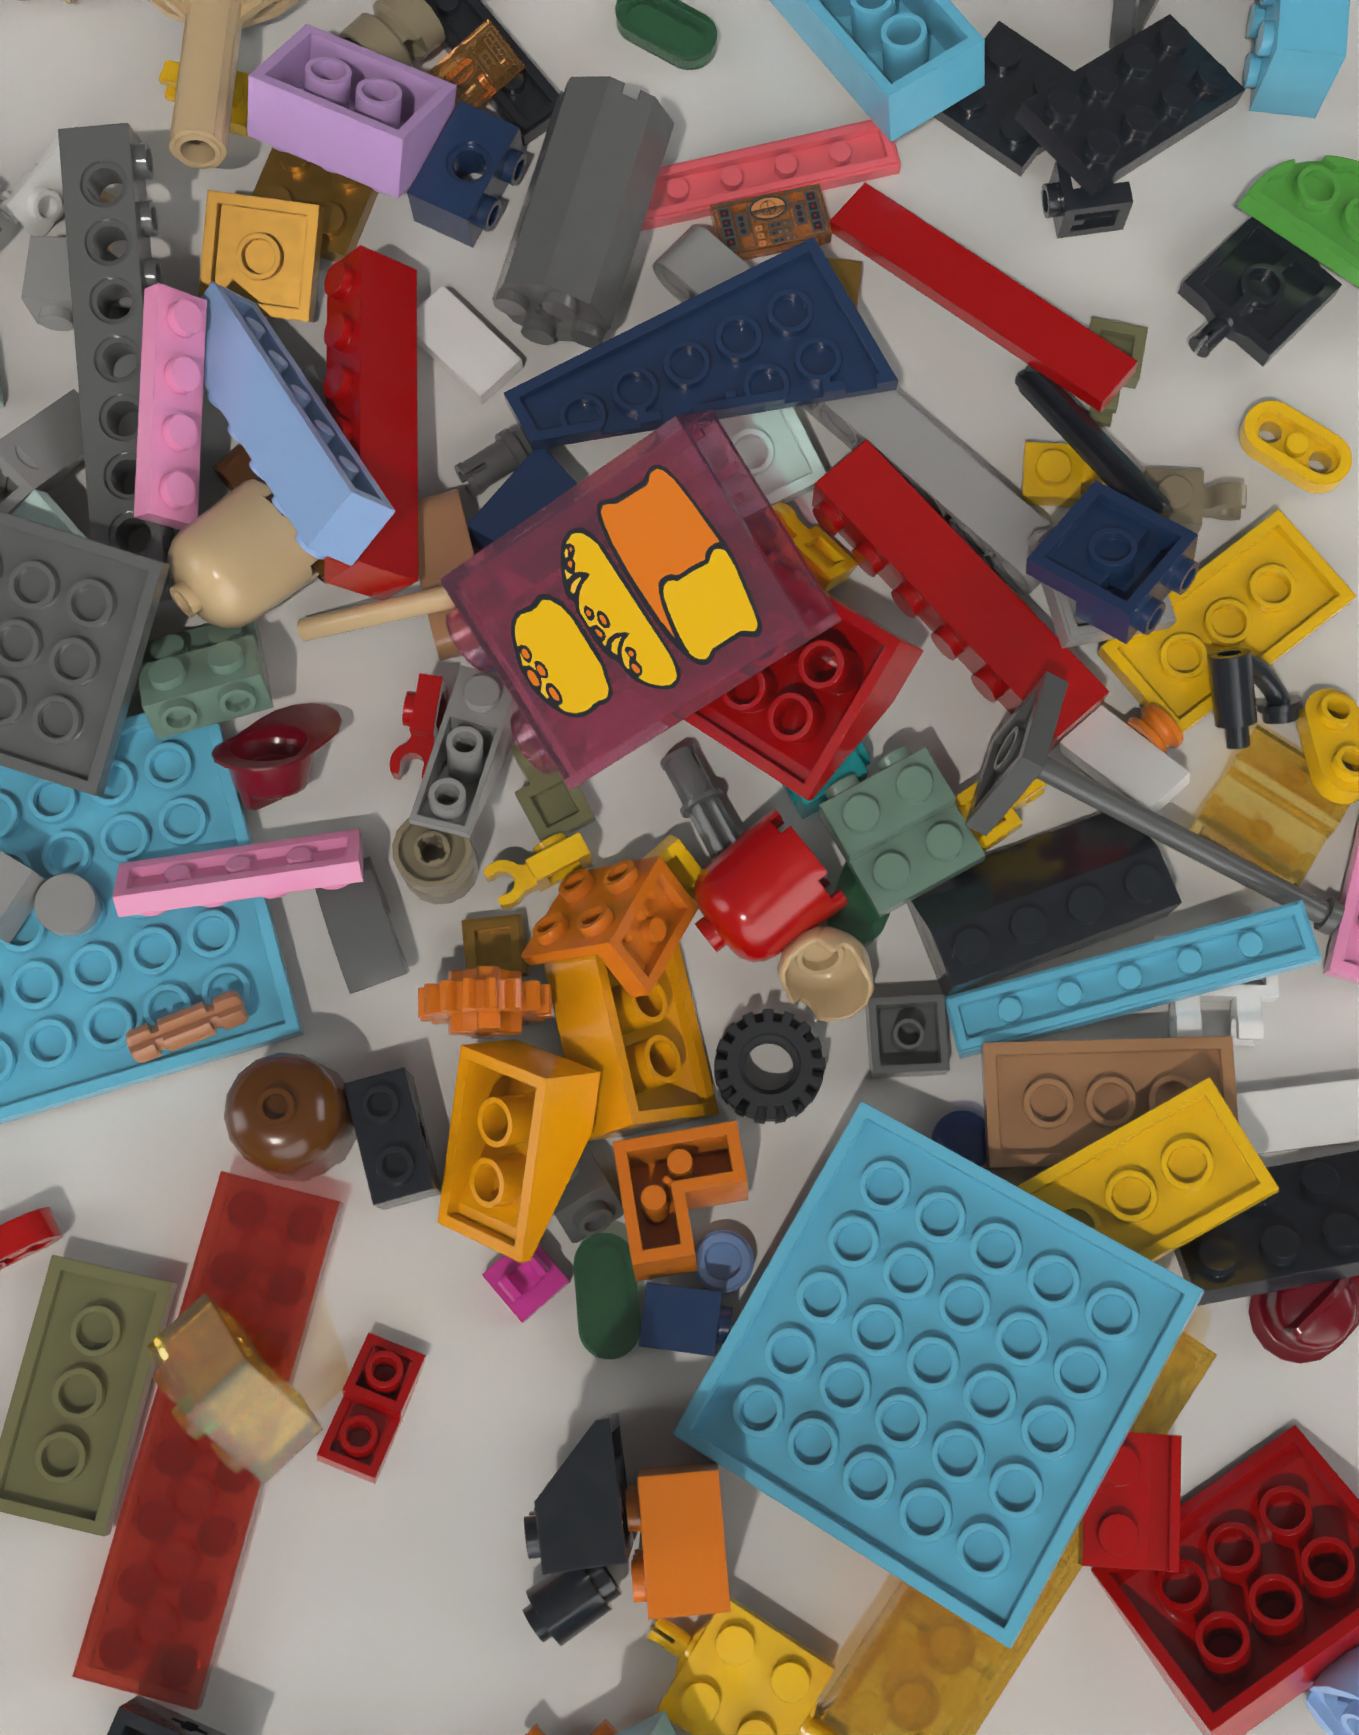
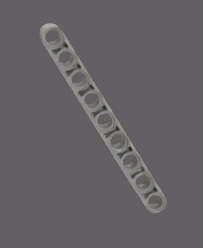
[652,224,1054,595]

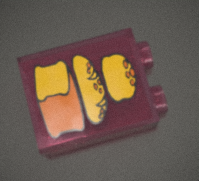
[439,410,842,790]

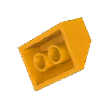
[544,944,719,1141]

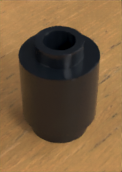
[522,1566,622,1646]

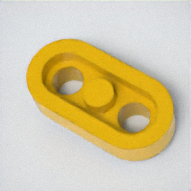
[1239,401,1352,494]
[1296,689,1359,804]

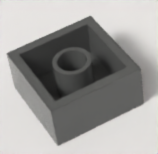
[865,994,950,1079]

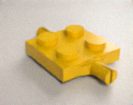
[646,1596,841,1735]

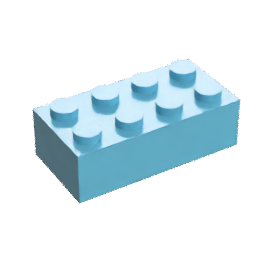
[769,0,985,142]
[1242,0,1350,118]

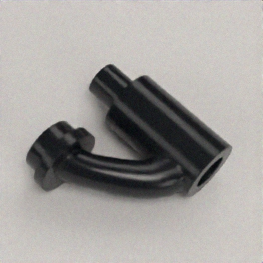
[1208,648,1303,749]

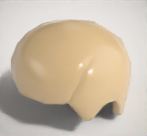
[777,926,874,1022]

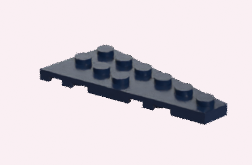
[504,236,898,450]

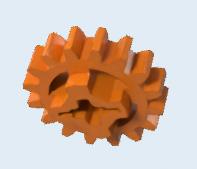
[418,966,552,1039]

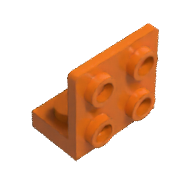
[521,856,698,998]

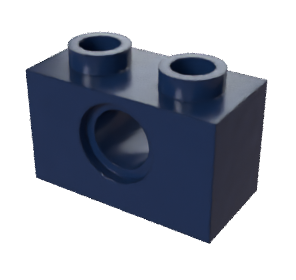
[407,101,527,248]

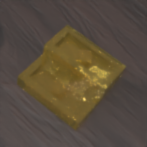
[1189,725,1350,886]

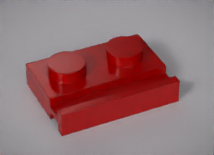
[1078,1432,1182,1573]

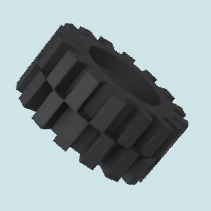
[714,1009,825,1124]

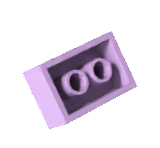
[247,24,457,198]

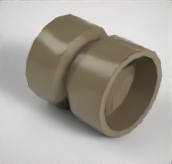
[339,0,445,67]
[392,818,479,904]

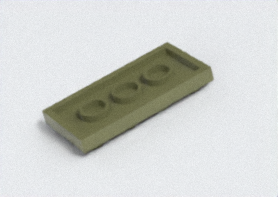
[0,1255,178,1537]

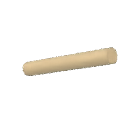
[297,583,462,641]

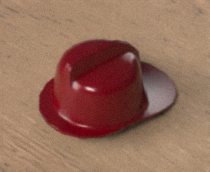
[211,703,342,811]
[1248,1275,1359,1364]

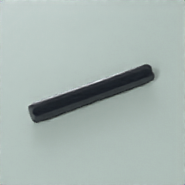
[1015,365,1173,519]

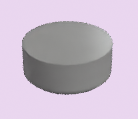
[34,873,101,937]

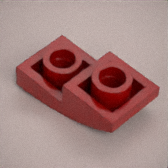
[317,1332,426,1484]

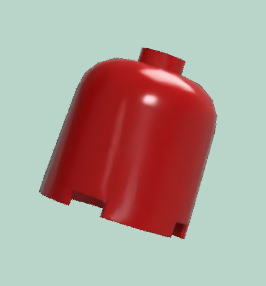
[694,808,849,962]

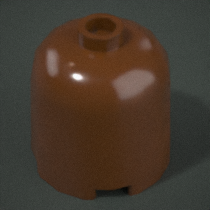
[224,1052,357,1182]

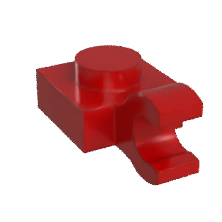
[389,673,449,780]

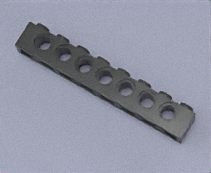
[58,123,175,601]

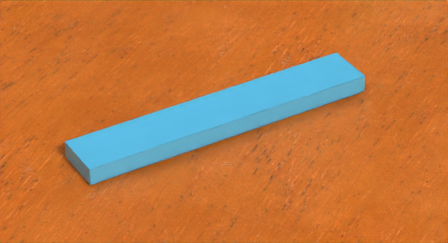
[944,900,1322,1059]

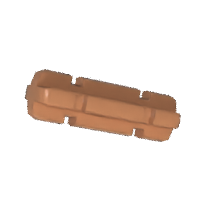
[126,990,248,1063]

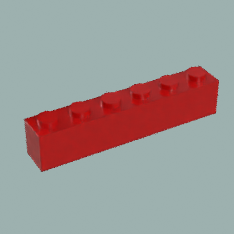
[323,245,418,600]
[812,439,1110,752]

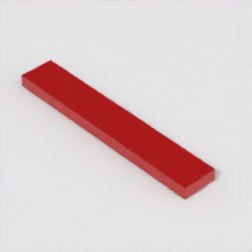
[829,182,1138,413]

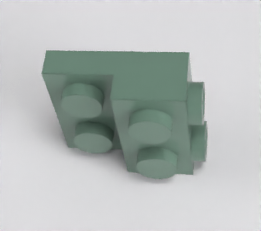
[138,620,274,740]
[819,746,986,918]

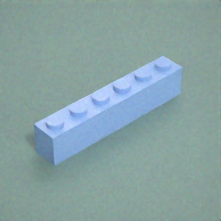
[201,281,395,566]

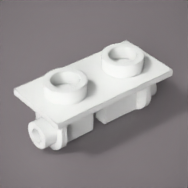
[0,121,83,236]

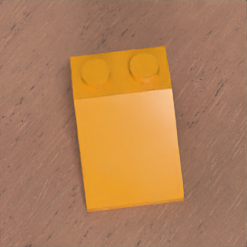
[437,1039,601,1263]

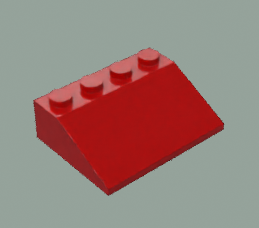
[622,527,924,801]
[1091,1425,1359,1735]

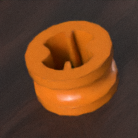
[1125,703,1184,755]

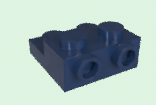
[1026,480,1199,644]

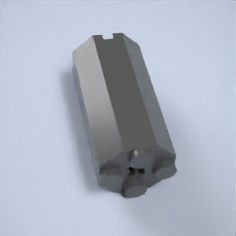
[492,76,675,348]

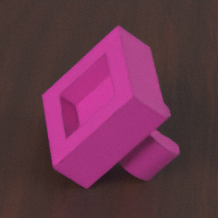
[482,1244,570,1323]

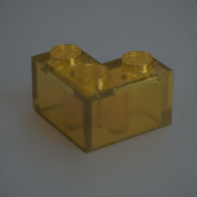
[147,1293,323,1484]

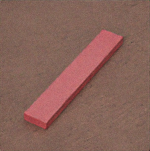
[641,120,901,231]

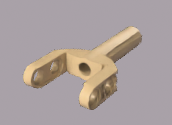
[148,0,301,169]

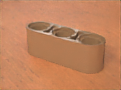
[418,489,497,661]

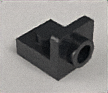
[1041,162,1134,239]

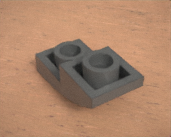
[315,856,410,994]

